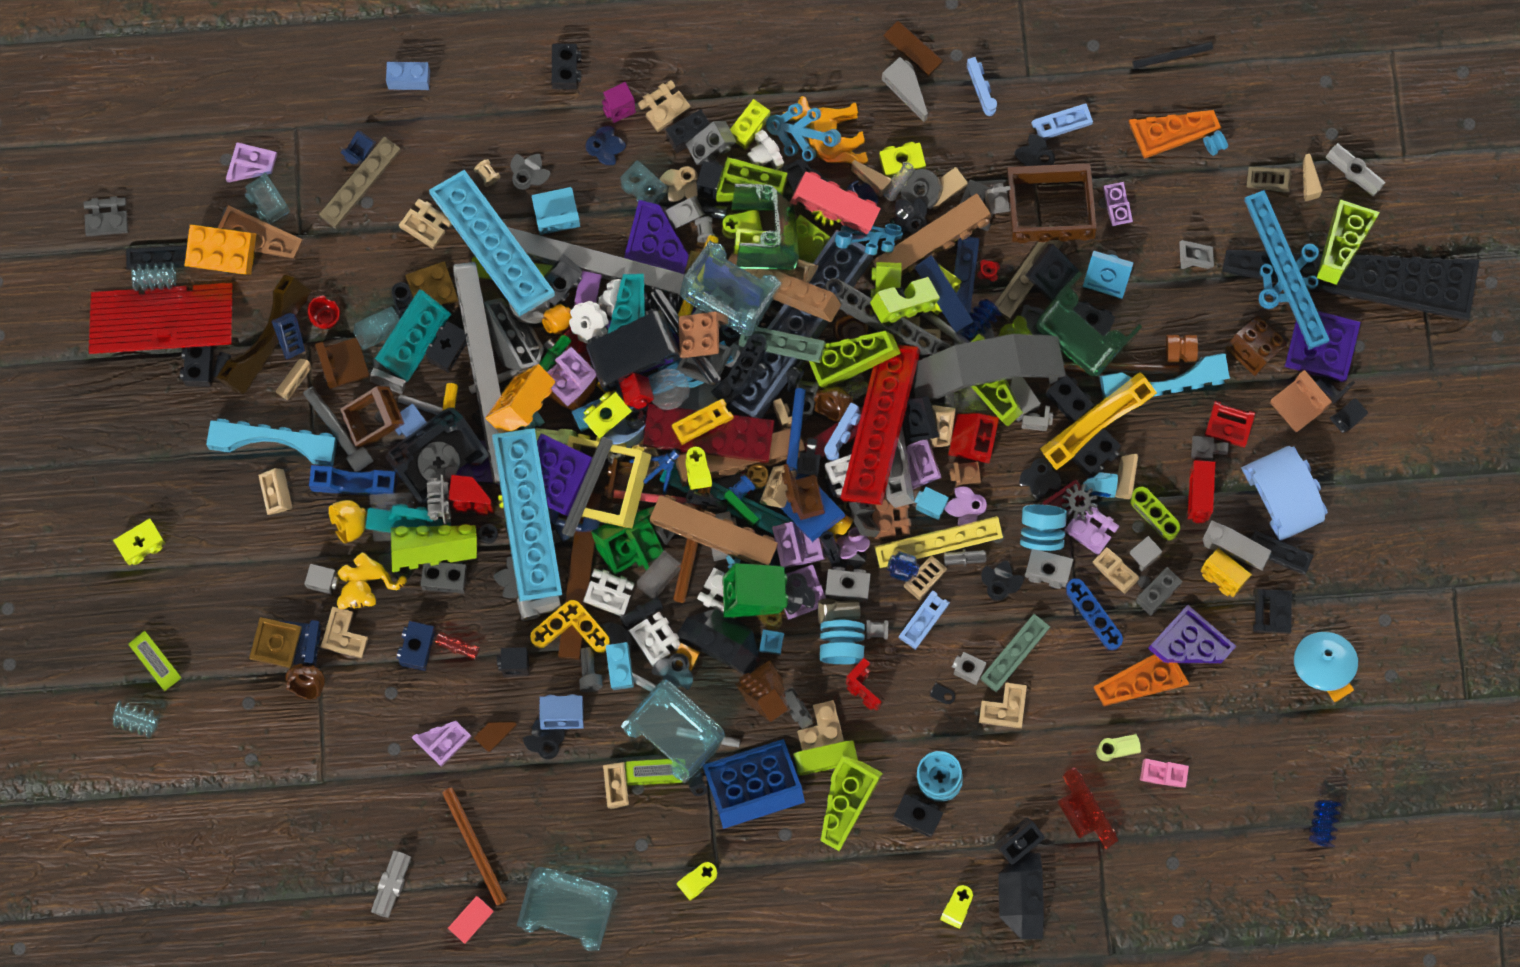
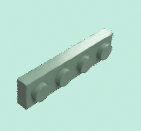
[739,324,825,363]
[980,614,1050,693]

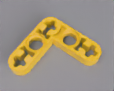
[530,600,610,653]

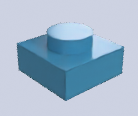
[760,630,784,655]

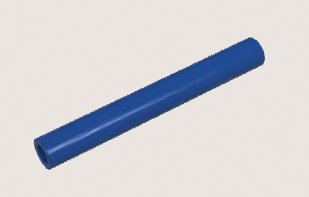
[787,388,806,471]

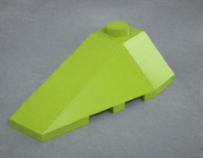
[821,756,883,851]

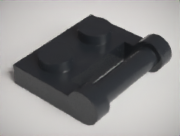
[1253,589,1292,634]

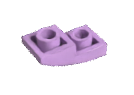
[1102,182,1133,226]

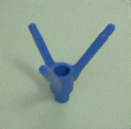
[629,449,680,495]

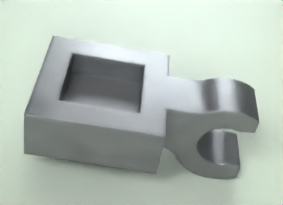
[1191,436,1229,460]

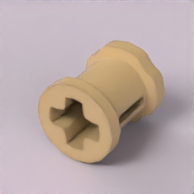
[474,159,500,187]

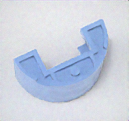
[1241,446,1328,541]

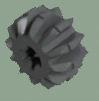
[1062,484,1097,519]

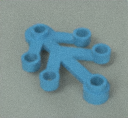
[766,103,841,161]
[834,224,903,255]
[1259,244,1319,309]

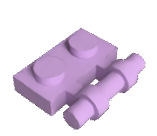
[1064,504,1120,556]

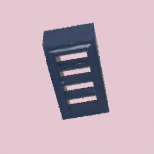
[272,313,305,359]

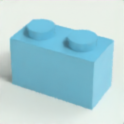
[606,642,634,690]

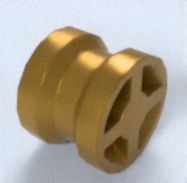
[747,464,768,489]

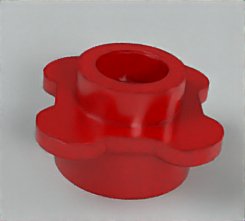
[977,260,1000,282]

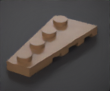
[218,205,304,259]

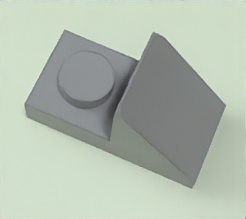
[1180,240,1214,269]

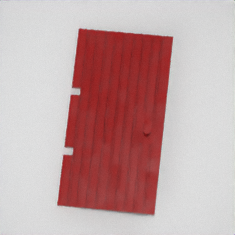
[88,283,233,354]

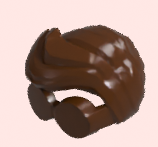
[833,313,872,342]
[814,386,853,422]
[286,664,325,700]

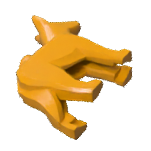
[783,96,868,164]

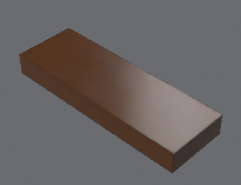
[884,21,943,77]

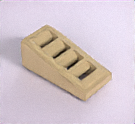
[1303,153,1322,201]
[851,160,893,197]
[904,555,947,600]

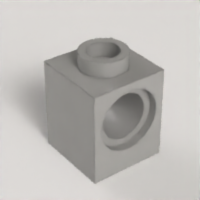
[305,564,339,594]
[952,652,986,685]

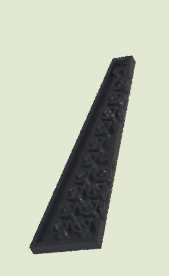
[1222,250,1479,321]

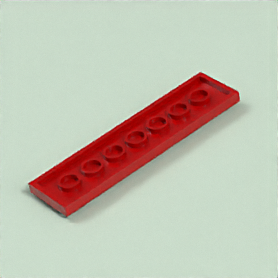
[840,345,920,505]

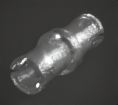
[883,162,915,201]

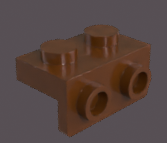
[605,458,633,505]

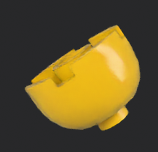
[329,500,367,543]

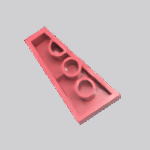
[789,172,881,235]

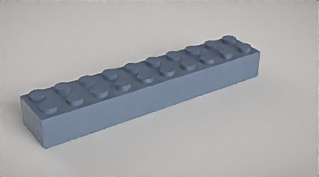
[727,230,873,419]

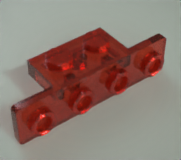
[1058,767,1119,849]

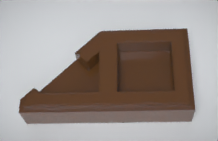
[474,722,517,753]

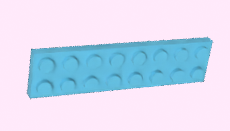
[429,170,555,316]
[492,428,562,602]

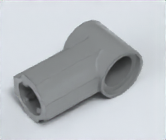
[517,596,561,621]

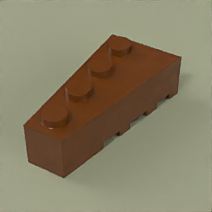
[735,660,788,722]

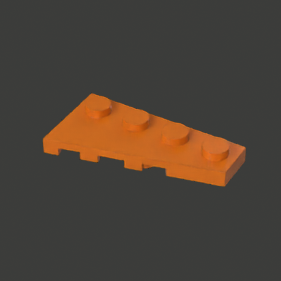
[1129,110,1221,159]
[1093,654,1189,706]

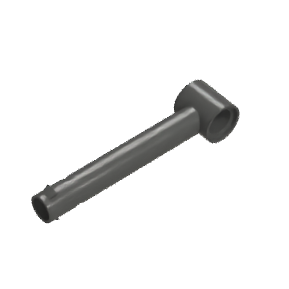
[303,386,373,472]

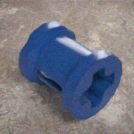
[728,475,755,501]

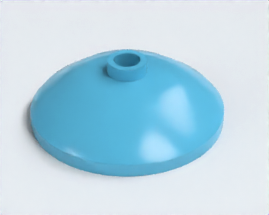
[1294,632,1358,691]

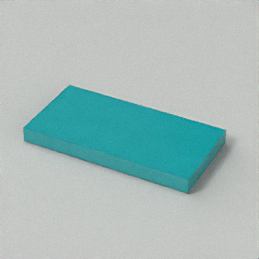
[375,290,452,382]

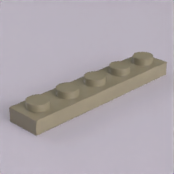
[319,137,401,229]
[992,225,1064,320]

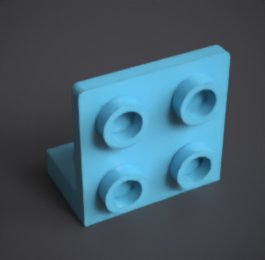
[532,187,580,235]

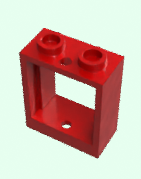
[1187,460,1215,523]

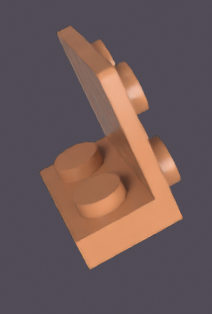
[679,312,728,358]
[1270,370,1331,433]

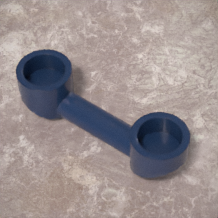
[548,508,600,532]

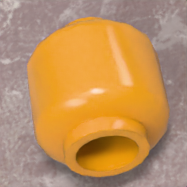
[542,304,572,335]

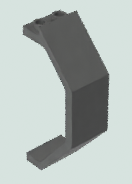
[913,334,1066,402]

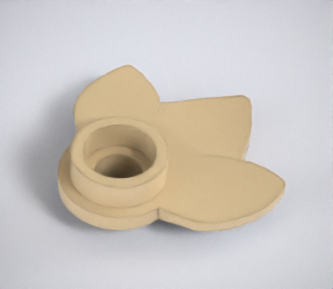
[659,166,698,202]

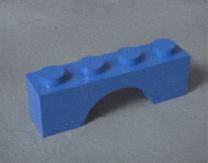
[309,465,398,498]

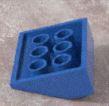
[703,739,805,829]

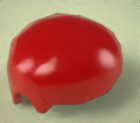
[308,296,340,329]

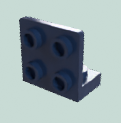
[280,620,322,667]

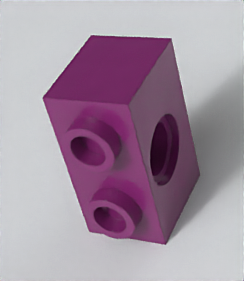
[601,82,636,123]

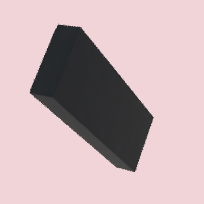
[126,245,188,271]
[1251,531,1314,575]

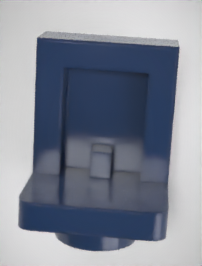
[340,131,376,165]

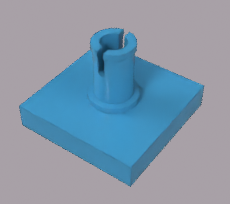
[1083,251,1133,299]

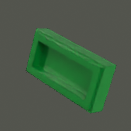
[724,489,759,528]

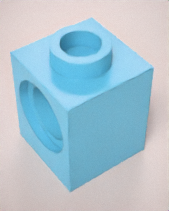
[914,487,949,520]

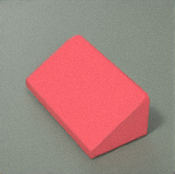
[448,896,494,944]

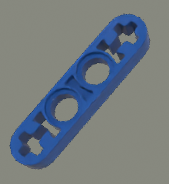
[1066,579,1123,650]

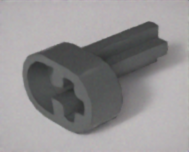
[579,647,603,692]

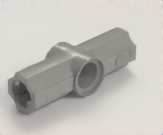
[1326,143,1385,197]
[371,851,411,918]

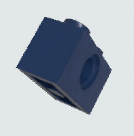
[397,621,436,671]

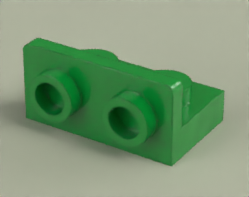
[625,518,665,571]

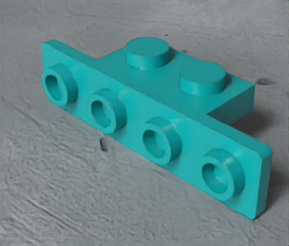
[365,504,451,533]

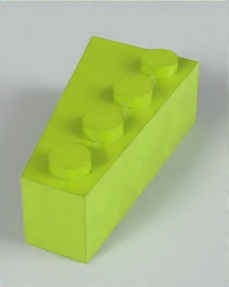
[1317,200,1380,285]
[809,331,901,388]
[971,334,1023,426]
[391,524,477,572]

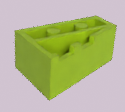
[716,157,787,203]

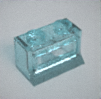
[244,172,290,224]

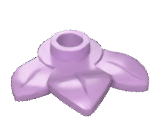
[945,487,987,526]
[836,527,870,559]

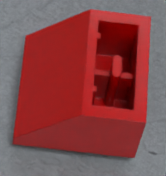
[948,413,999,463]
[448,475,494,516]

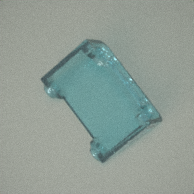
[680,241,782,336]
[621,680,725,783]
[517,867,618,951]

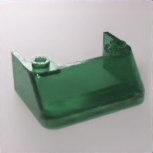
[732,184,799,270]
[1037,271,1143,376]

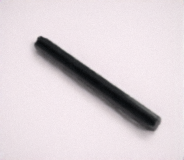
[650,289,721,386]

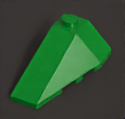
[591,506,656,575]

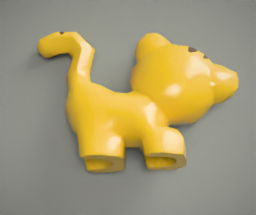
[337,552,407,609]

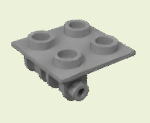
[427,475,451,525]

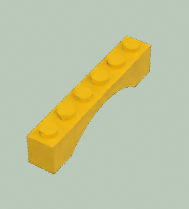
[1040,372,1157,470]

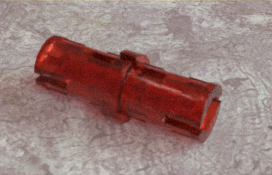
[435,632,480,660]

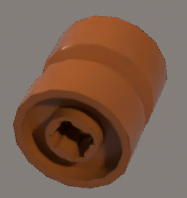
[1166,335,1198,362]

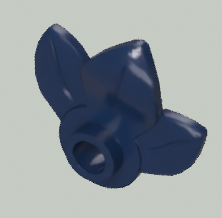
[585,126,626,165]

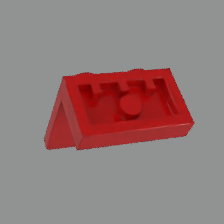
[846,658,881,711]

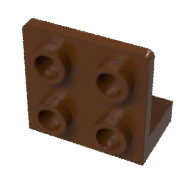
[1225,316,1288,376]
[315,338,369,389]
[782,464,825,520]

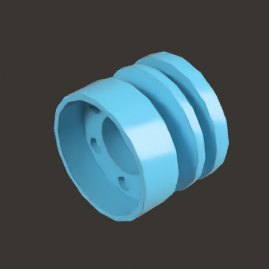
[1020,504,1067,551]
[820,620,865,665]
[917,751,963,802]

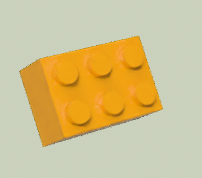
[185,225,256,275]
[485,364,556,433]

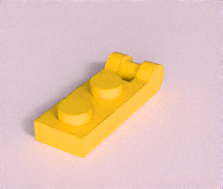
[672,399,734,445]

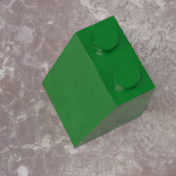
[722,563,788,617]

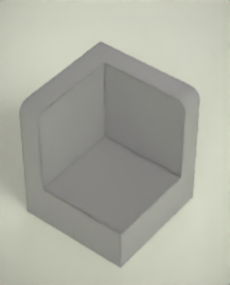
[1130,536,1162,572]

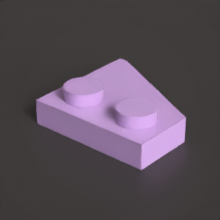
[226,143,277,182]

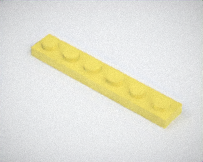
[874,516,1003,568]

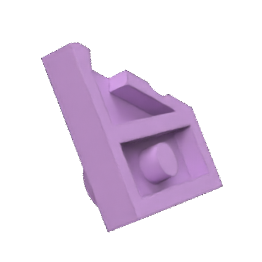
[907,439,942,489]
[412,721,471,767]

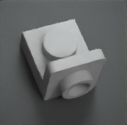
[984,183,1011,214]
[1022,406,1053,431]

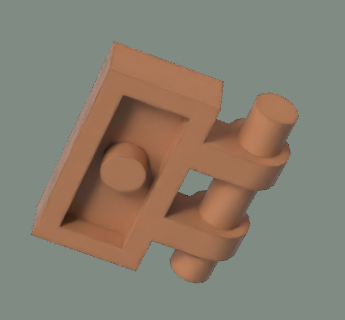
[871,495,912,539]

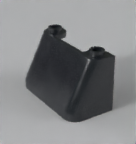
[586,308,681,392]
[385,407,490,505]

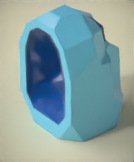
[1083,472,1118,498]

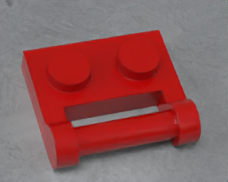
[1205,401,1255,448]

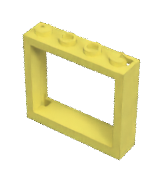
[567,434,652,529]

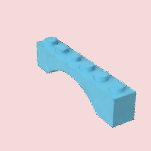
[1099,353,1230,400]
[206,419,337,467]

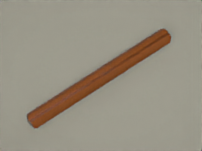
[674,487,711,603]
[443,787,506,905]

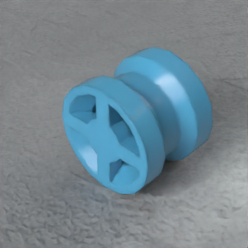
[1203,130,1228,156]

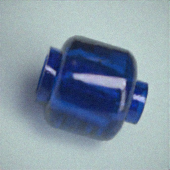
[887,551,920,582]

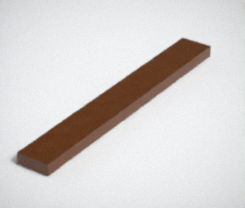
[558,493,601,660]

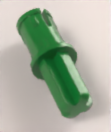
[539,334,571,372]

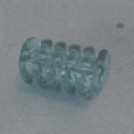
[131,262,176,291]
[112,700,160,738]

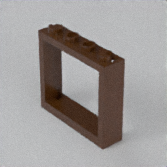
[1007,163,1096,243]

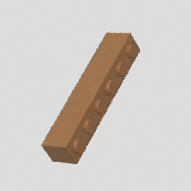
[872,194,991,280]
[725,253,841,322]
[675,427,805,487]
[650,495,778,565]

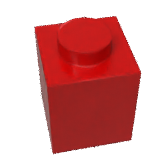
[619,373,654,409]

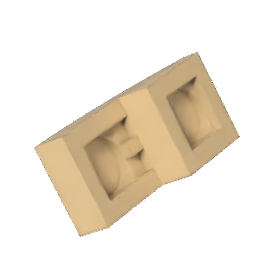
[922,167,968,211]
[1093,547,1139,594]

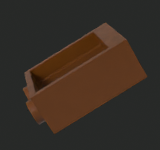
[340,386,405,446]

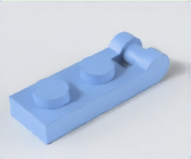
[967,57,997,116]
[1031,104,1093,140]
[824,403,861,462]
[899,591,950,650]

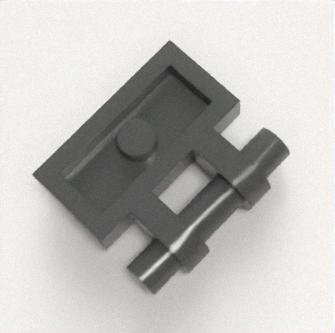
[84,196,128,237]

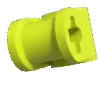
[722,210,763,239]
[685,447,712,490]
[677,862,717,901]
[940,885,973,929]

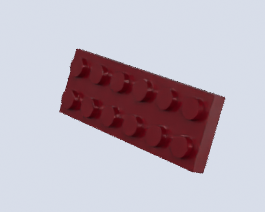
[643,404,774,463]

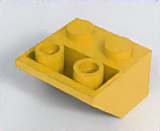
[1201,548,1252,598]

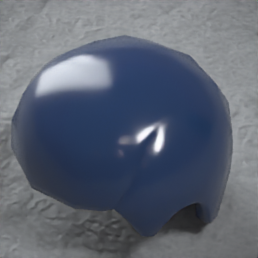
[846,181,878,204]

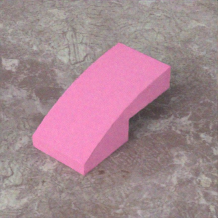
[1140,759,1189,788]

